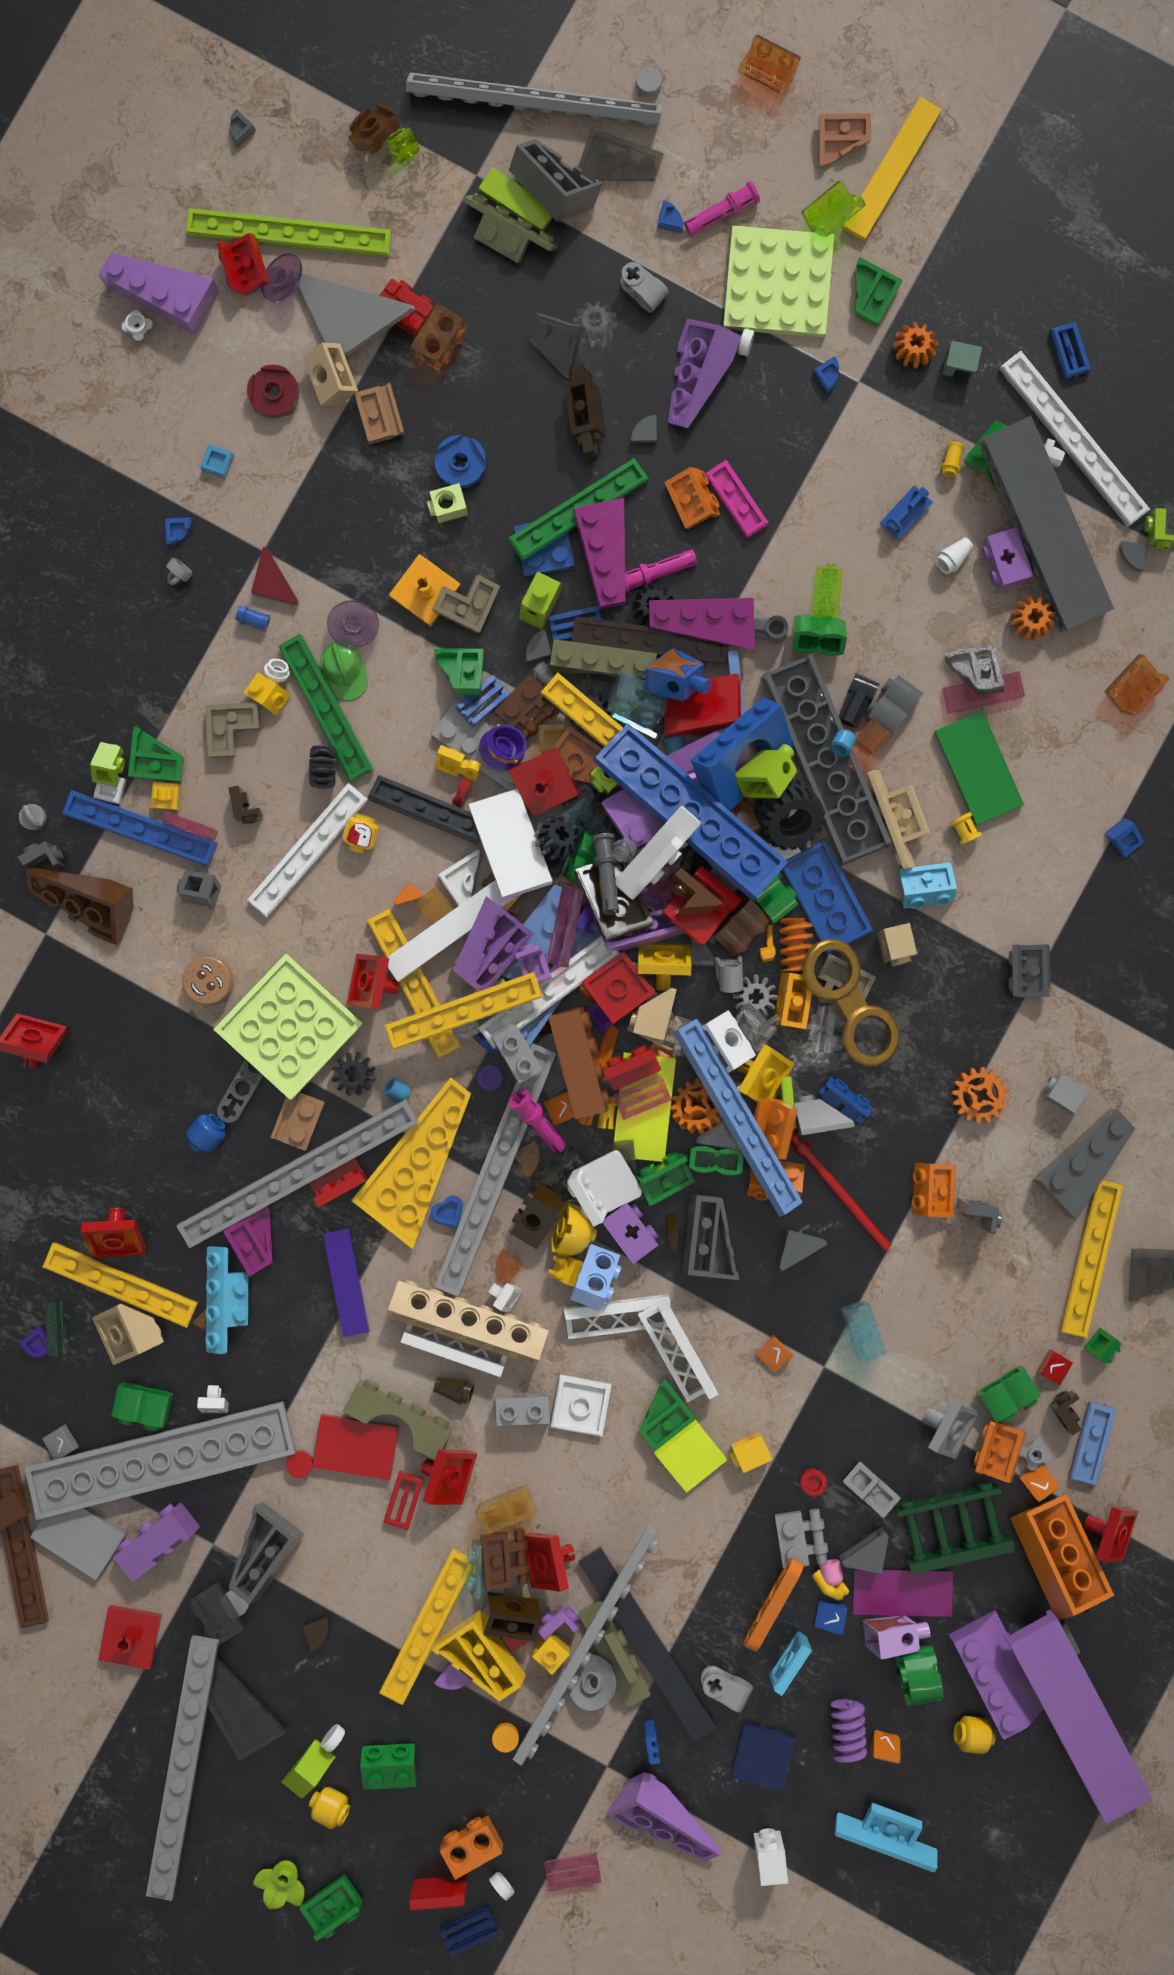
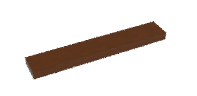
[0,1465,49,1628]

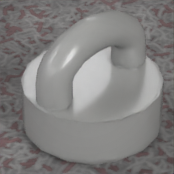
[166,558,193,585]
[19,804,47,831]

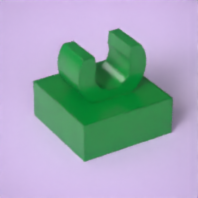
[1084,1328,1121,1364]

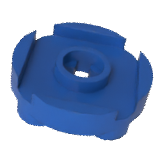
[435,435,486,488]

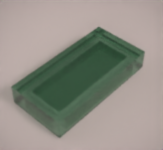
[45,1300,65,1357]

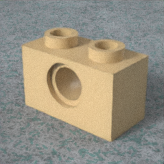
[303,343,358,406]
[877,923,917,966]

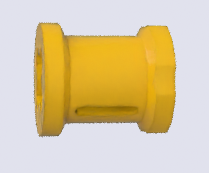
[950,812,982,846]

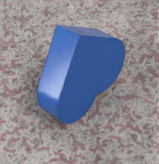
[431,1195,463,1228]

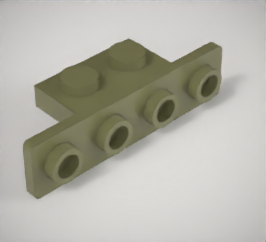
[463,193,559,263]
[579,1600,650,1707]

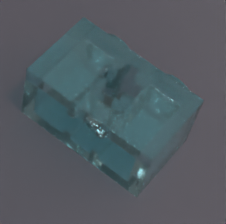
[607,672,668,728]
[841,1300,887,1362]

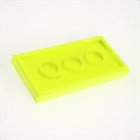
[613,1052,676,1162]

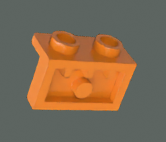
[664,467,720,529]
[754,1099,798,1159]
[912,1163,956,1218]

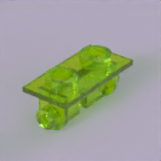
[812,564,843,619]

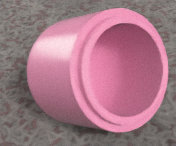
[819,1559,843,1586]

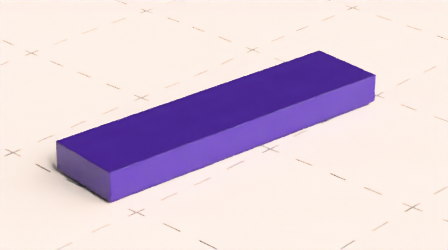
[323,1228,370,1337]

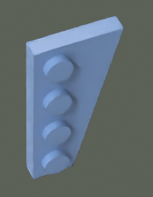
[502,884,579,980]

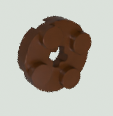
[348,103,399,153]

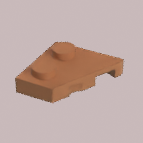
[819,113,871,168]

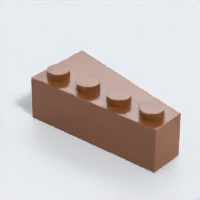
[548,1005,611,1119]

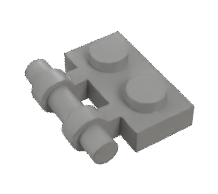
[774,1509,828,1568]

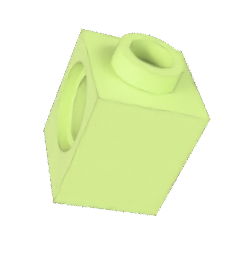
[427,483,468,523]

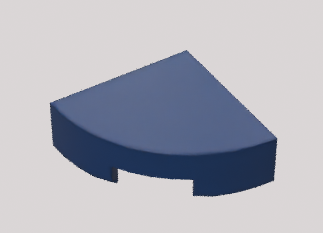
[658,200,683,233]
[813,356,839,393]
[165,517,192,546]

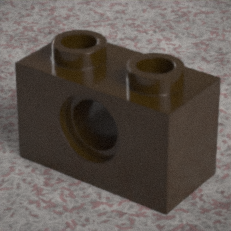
[510,1184,567,1250]
[481,1592,542,1642]

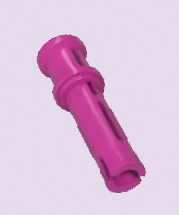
[684,181,760,237]
[625,549,697,594]
[509,1089,566,1153]

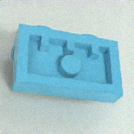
[898,863,957,909]

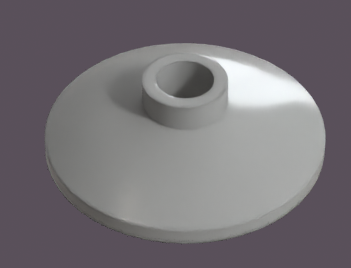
[568,1655,616,1711]

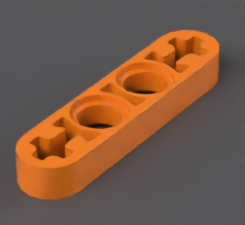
[743,1557,804,1652]

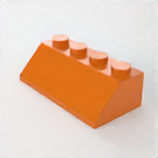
[1010,1494,1114,1620]

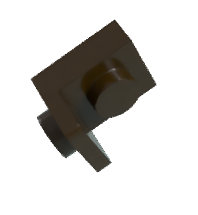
[228,785,263,824]
[1049,1390,1082,1435]

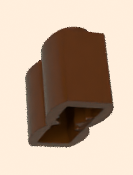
[711,895,770,957]

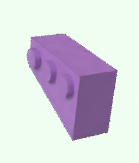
[453,896,534,991]
[113,1502,200,1583]

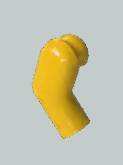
[811,1570,849,1601]

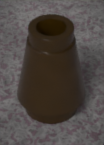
[433,1377,474,1405]

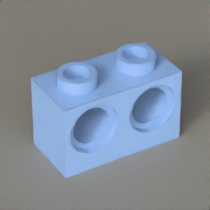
[570,1244,621,1311]

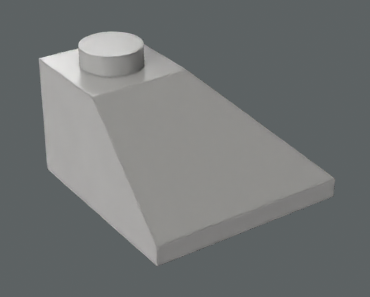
[794,1095,855,1135]

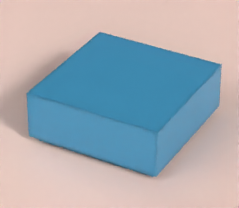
[200,444,234,479]

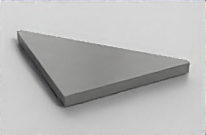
[293,272,416,358]

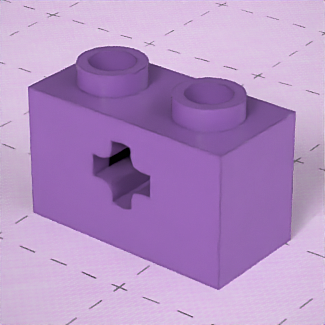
[981,527,1033,592]
[602,1203,659,1264]

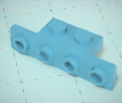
[205,1246,248,1354]
[834,1803,937,1872]

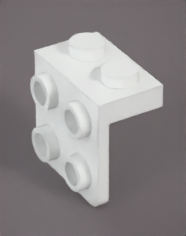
[567,1150,642,1227]

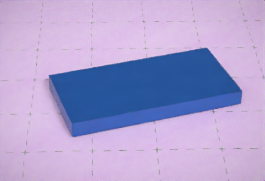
[782,839,873,955]

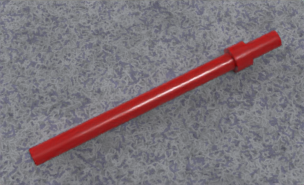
[790,1129,892,1252]

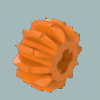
[893,322,938,369]
[1010,596,1055,641]

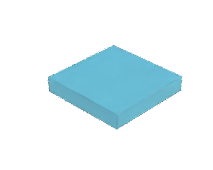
[769,1632,812,1696]

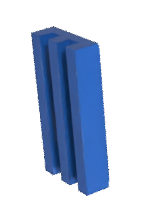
[1049,322,1091,380]
[548,606,602,641]
[455,675,511,727]
[644,1719,660,1765]

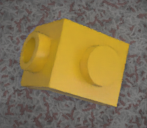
[243,672,290,716]

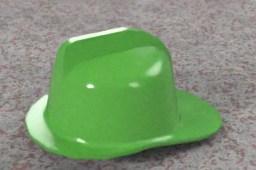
[320,640,368,701]

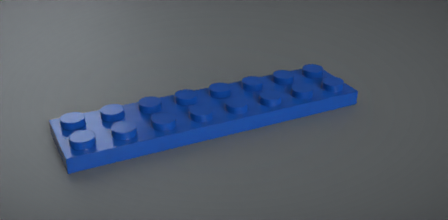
[593,723,788,901]

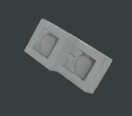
[843,1462,902,1518]

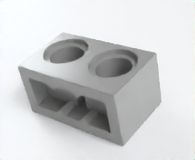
[490,1022,542,1084]
[495,1392,550,1426]

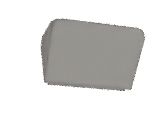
[42,1424,79,1459]

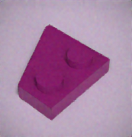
[223,1206,273,1276]

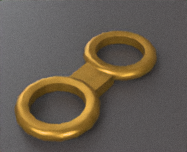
[803,939,899,1067]

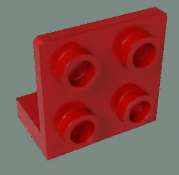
[662,866,741,946]
[310,1157,368,1207]

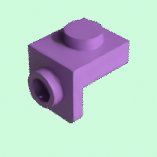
[514,944,553,983]
[538,1604,580,1640]

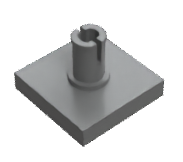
[923,1400,980,1459]

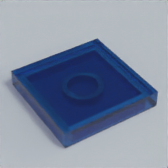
[731,1723,796,1791]

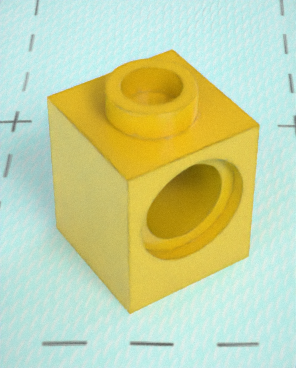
[729,1431,772,1473]
[532,1632,570,1675]

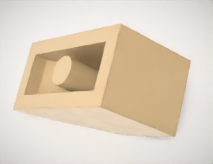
[629,988,677,1041]

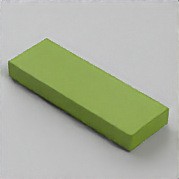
[478,167,553,232]

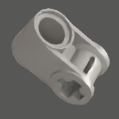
[620,262,669,313]
[715,955,743,993]
[700,1666,754,1713]

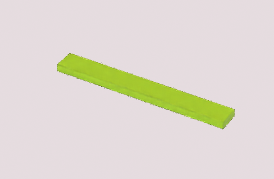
[186,208,392,258]

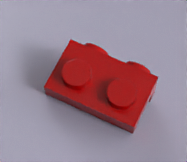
[217,233,270,296]
[603,1045,661,1091]

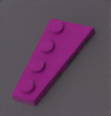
[573,498,626,610]
[649,598,755,652]

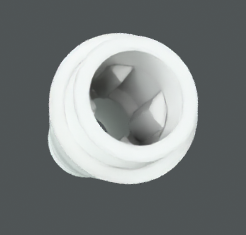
[935,538,974,574]

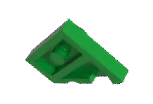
[128,727,184,783]

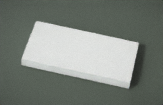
[469,789,552,900]

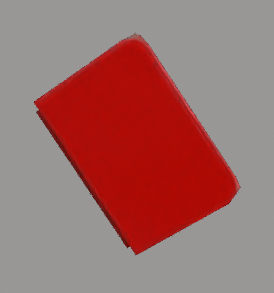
[1037,1349,1073,1385]

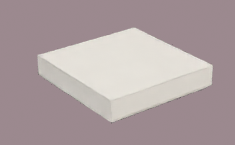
[551,1374,612,1437]

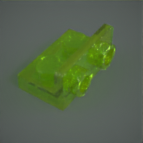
[801,181,866,237]

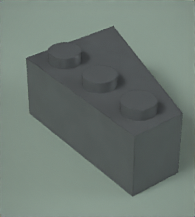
[509,139,603,221]
[681,1193,739,1280]
[229,1502,304,1605]

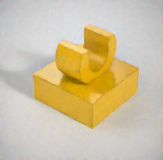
[151,782,181,811]
[548,1254,583,1287]

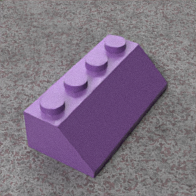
[948,1610,1043,1740]

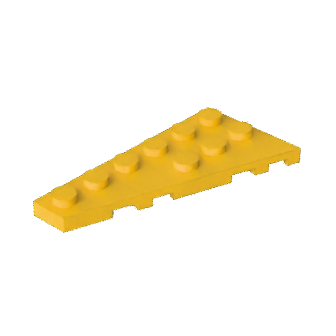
[351,1077,471,1249]

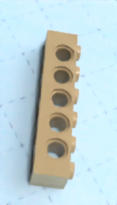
[387,1280,548,1367]

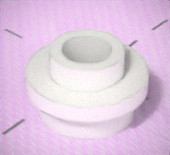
[263,659,290,682]

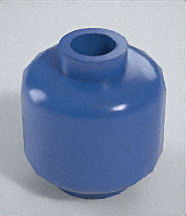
[186,1114,226,1153]

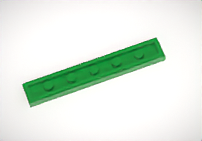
[508,458,649,562]
[278,634,374,782]

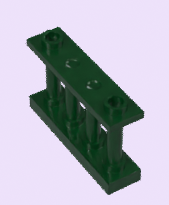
[894,1481,1015,1575]

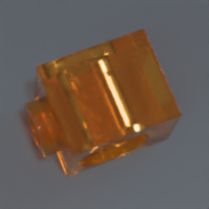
[854,718,892,759]

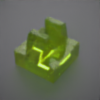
[386,125,421,165]

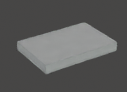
[30,1507,127,1580]

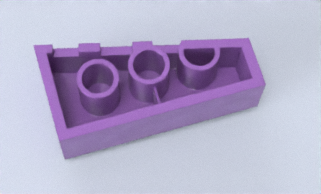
[98,252,219,334]

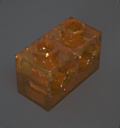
[410,303,466,371]

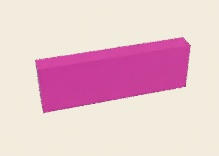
[705,460,769,539]

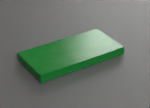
[934,710,1024,826]

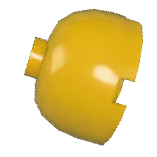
[550,1202,597,1256]

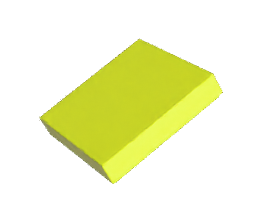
[654,1419,728,1493]

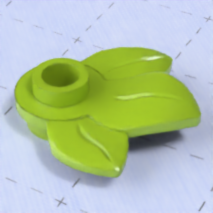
[253,1861,305,1909]

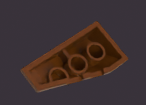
[26,867,133,945]

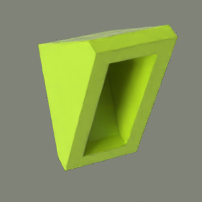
[282,1739,336,1799]

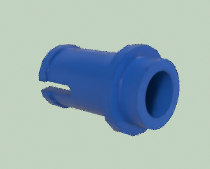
[235,605,270,631]

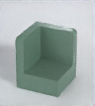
[942,341,982,377]

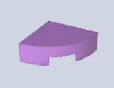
[434,1662,472,1690]

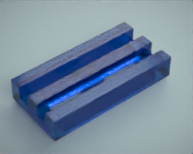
[439,1907,499,1957]

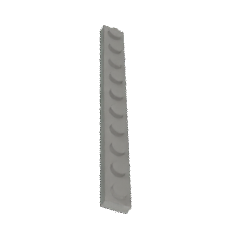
[406,73,662,126]
[434,1043,557,1297]
[177,1099,419,1248]
[513,1524,658,1766]
[146,1635,219,1901]

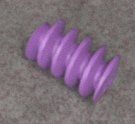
[831,1699,867,1762]

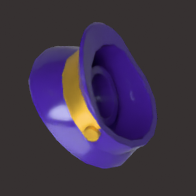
[479,724,526,770]

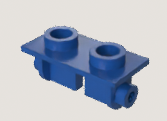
[879,486,933,540]
[818,1076,872,1125]

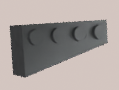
[1034,1109,1135,1220]

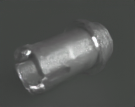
[532,661,555,686]

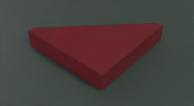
[251,546,299,606]

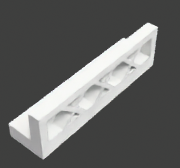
[564,1294,670,1339]
[638,1299,719,1403]
[401,1324,507,1377]

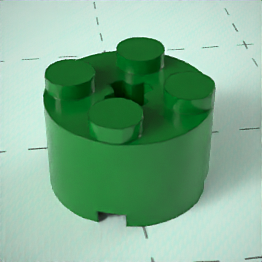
[895,1645,944,1706]

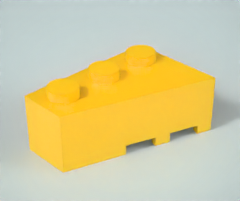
[432,1610,526,1702]

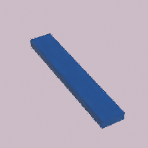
[62,790,218,867]

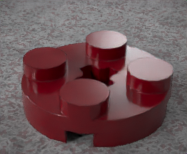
[247,364,300,418]

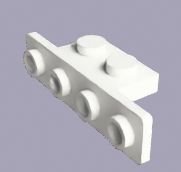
[616,806,701,899]

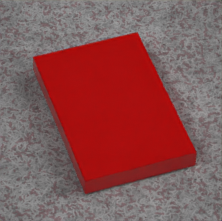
[665,673,741,738]
[312,1414,399,1480]

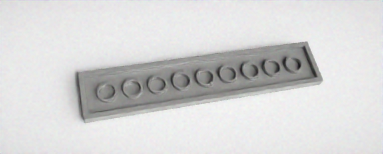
[24,1401,296,1520]

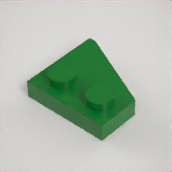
[855,257,903,327]
[434,649,484,695]
[639,1378,696,1451]

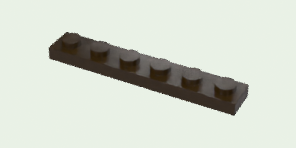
[572,617,728,664]

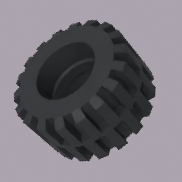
[753,778,826,850]

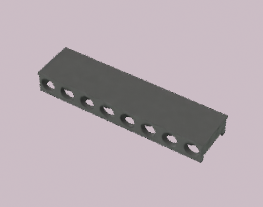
[978,416,1114,632]
[762,653,891,866]

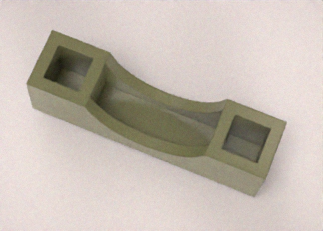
[550,639,657,684]
[342,1379,453,1460]

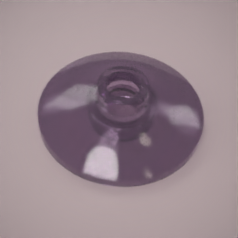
[261,253,302,303]
[327,600,379,648]

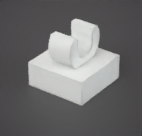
[489,1283,523,1313]
[197,1385,229,1414]

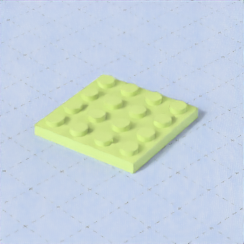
[723,226,834,338]
[213,954,363,1101]

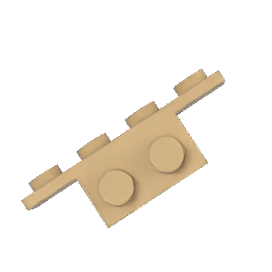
[868,770,930,870]

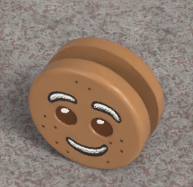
[182,957,234,1006]

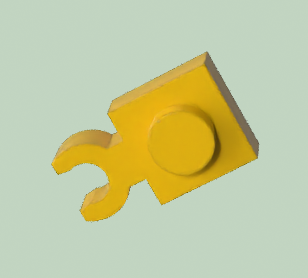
[434,745,481,782]

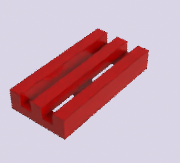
[383,1470,425,1530]

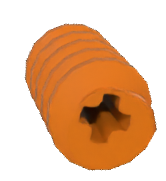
[779,918,813,972]

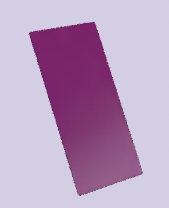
[853,1570,953,1617]

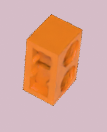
[440,1816,503,1880]

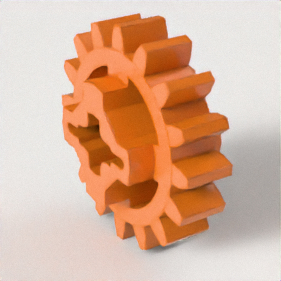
[950,1067,1009,1124]
[670,1078,722,1135]

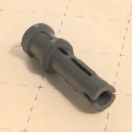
[592,833,619,915]

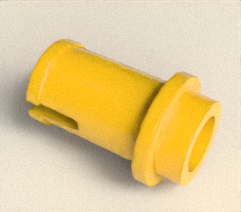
[940,442,964,477]
[597,1096,618,1129]

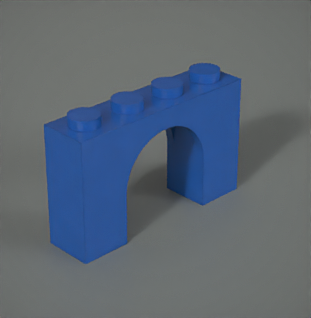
[691,697,796,811]

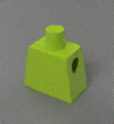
[519,572,564,630]
[735,744,797,798]

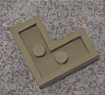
[431,574,500,634]
[206,702,260,758]

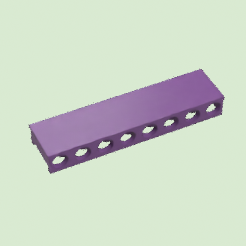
[1004,1609,1153,1824]

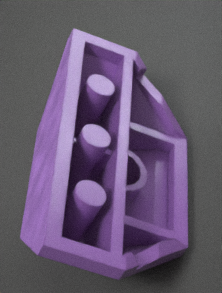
[603,884,685,951]

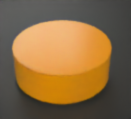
[492,1723,519,1753]

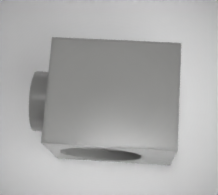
[1043,1074,1089,1113]

